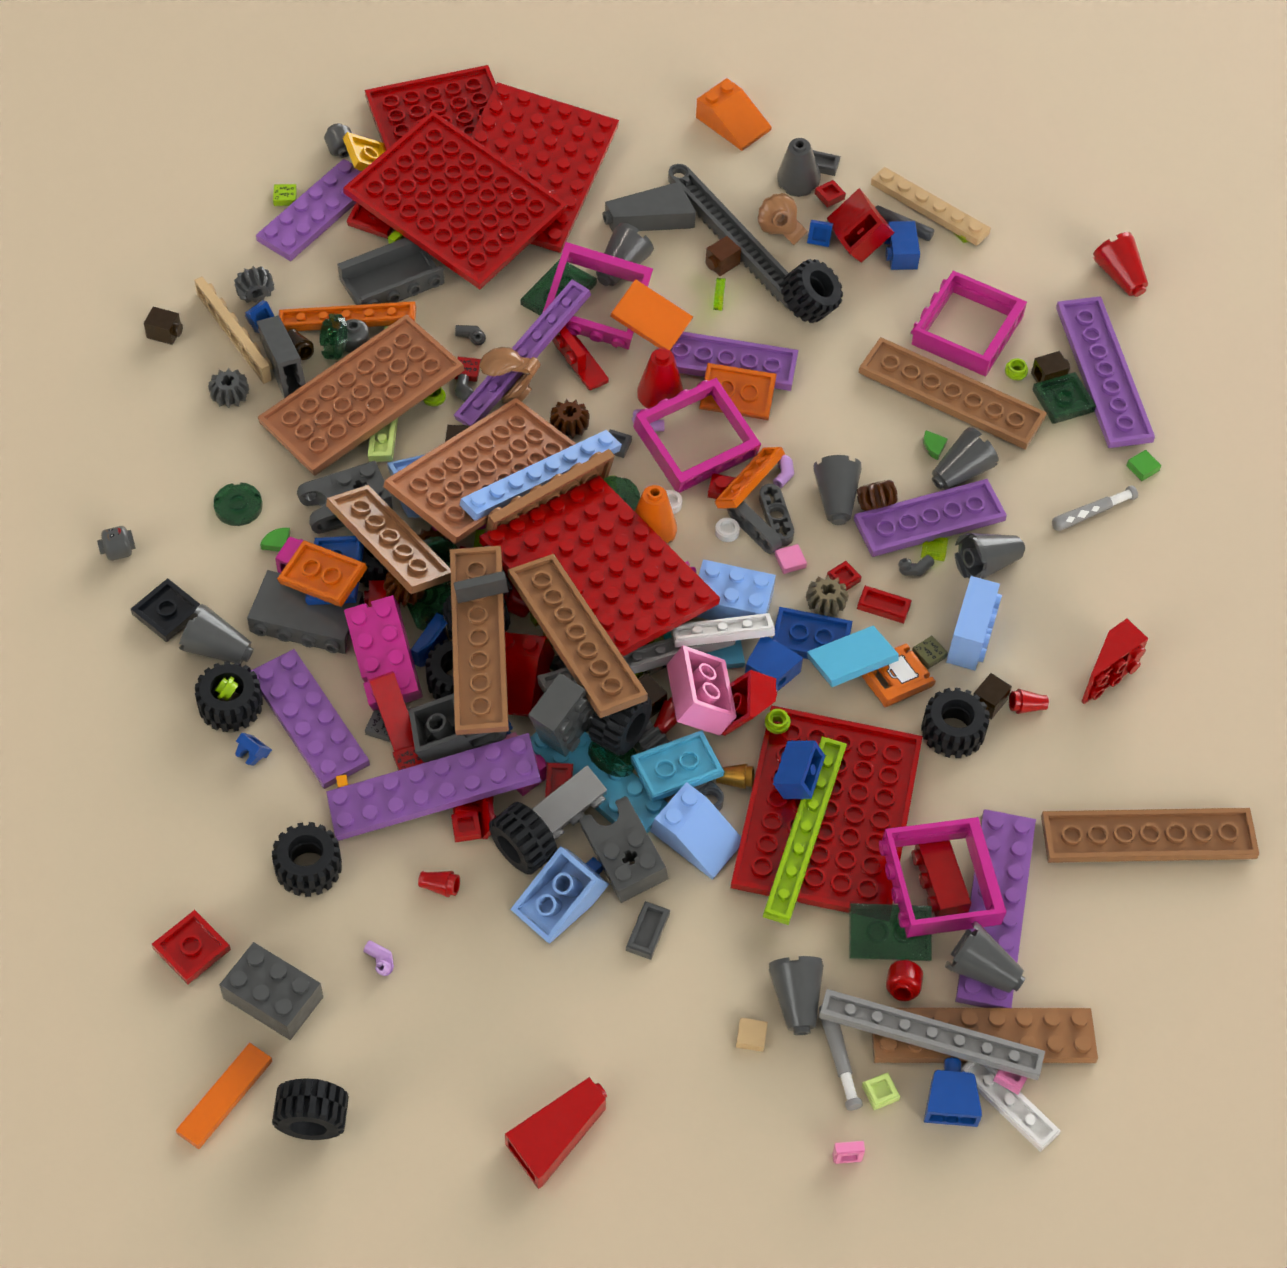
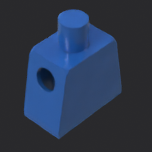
[745,636,803,692]
[924,1058,982,1127]

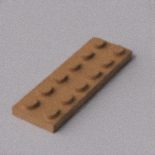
[485,449,615,533]
[326,485,451,594]

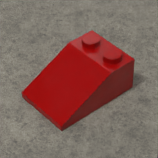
[505,632,555,717]

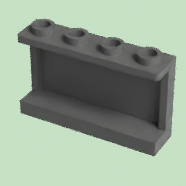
[337,238,444,305]
[247,570,364,654]

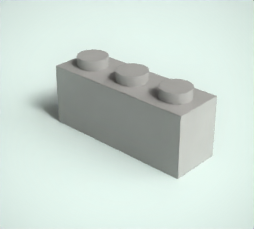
[532,765,607,840]

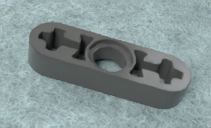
[759,484,794,546]
[727,501,782,554]

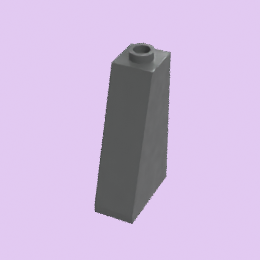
[602,182,696,232]
[257,315,306,398]

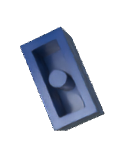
[884,221,920,270]
[773,741,825,799]

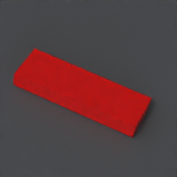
[369,671,414,752]

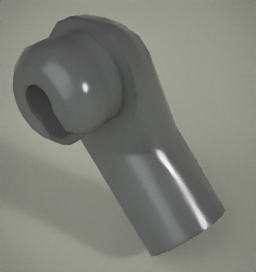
[455,325,486,345]
[455,374,474,402]
[898,555,935,576]

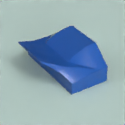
[411,613,448,667]

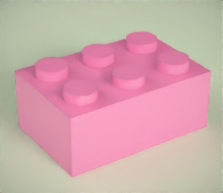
[666,646,737,736]

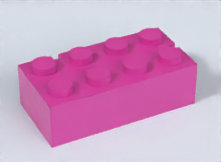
[344,595,424,711]

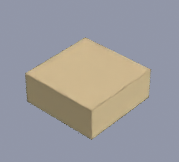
[736,1018,768,1052]

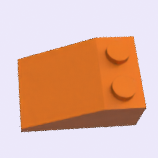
[696,78,772,151]

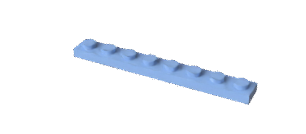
[459,430,622,521]

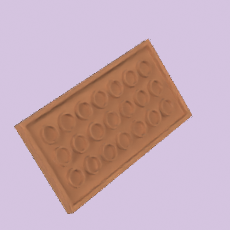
[258,314,465,476]
[383,398,576,544]

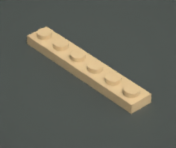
[871,167,991,246]
[194,276,273,384]

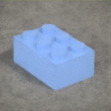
[697,559,776,620]
[946,576,1002,671]

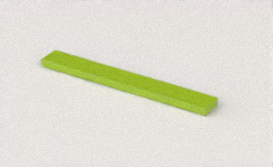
[763,736,847,925]

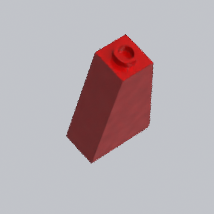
[505,1077,607,1189]

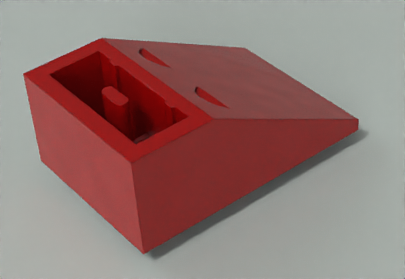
[827,188,895,263]
[1082,618,1148,704]

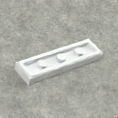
[670,613,775,648]
[961,1061,1061,1152]

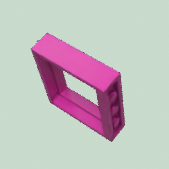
[543,242,653,350]
[910,270,1027,377]
[633,378,761,493]
[879,817,1007,938]

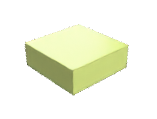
[862,1072,900,1110]

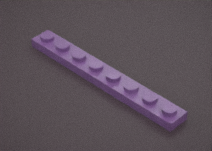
[454,280,591,426]

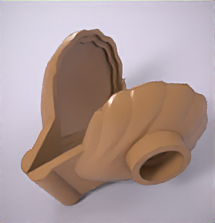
[758,193,808,245]
[479,347,541,404]

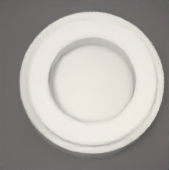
[666,490,682,514]
[715,518,740,542]

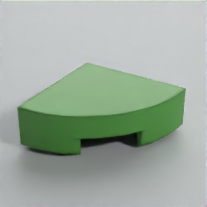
[923,430,948,460]
[260,528,291,552]

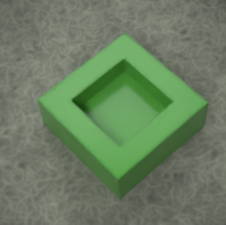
[1126,450,1161,481]

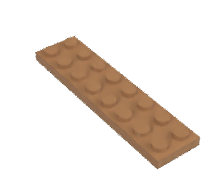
[858,337,1047,450]
[450,546,509,735]
[508,554,648,718]
[1041,808,1259,863]
[872,1008,1098,1063]

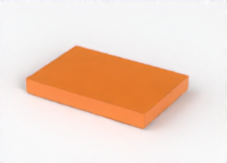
[610,279,693,351]
[699,363,777,420]
[277,540,367,607]

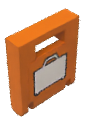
[862,644,936,707]

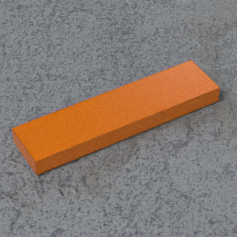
[715,447,785,509]
[176,1043,273,1149]

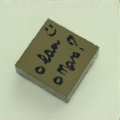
[912,636,948,669]

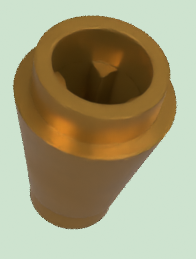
[716,763,754,789]

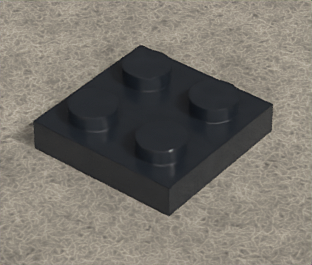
[131,578,200,642]

